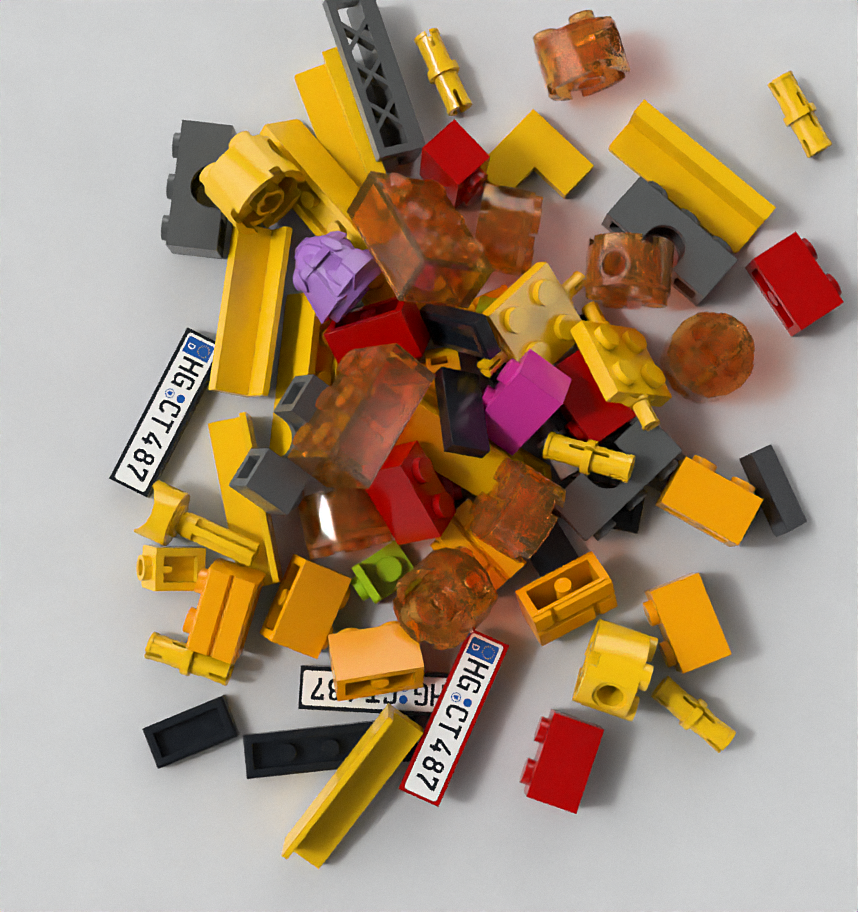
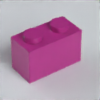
[481,349,572,456]

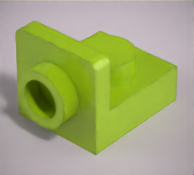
[351,540,419,604]

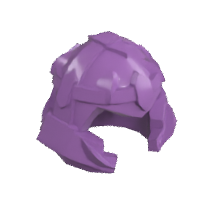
[293,231,384,324]

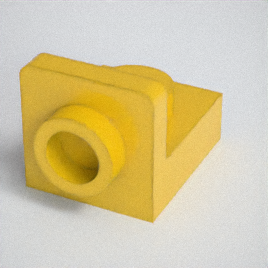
[136,545,206,591]

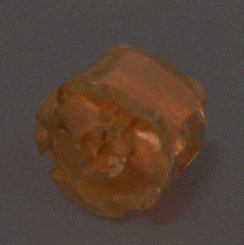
[532,10,630,101]
[469,182,543,277]
[584,232,674,309]
[660,311,755,404]
[469,457,566,563]
[298,483,393,560]
[393,546,498,650]

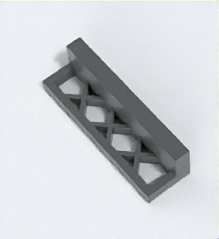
[322,0,426,165]

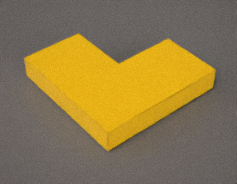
[485,109,594,200]

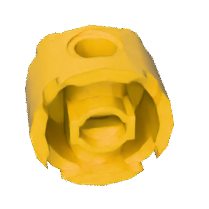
[199,131,305,235]
[572,619,658,722]

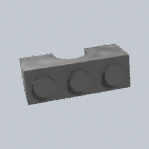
[161,120,237,259]
[601,176,738,306]
[228,374,353,515]
[549,420,682,541]

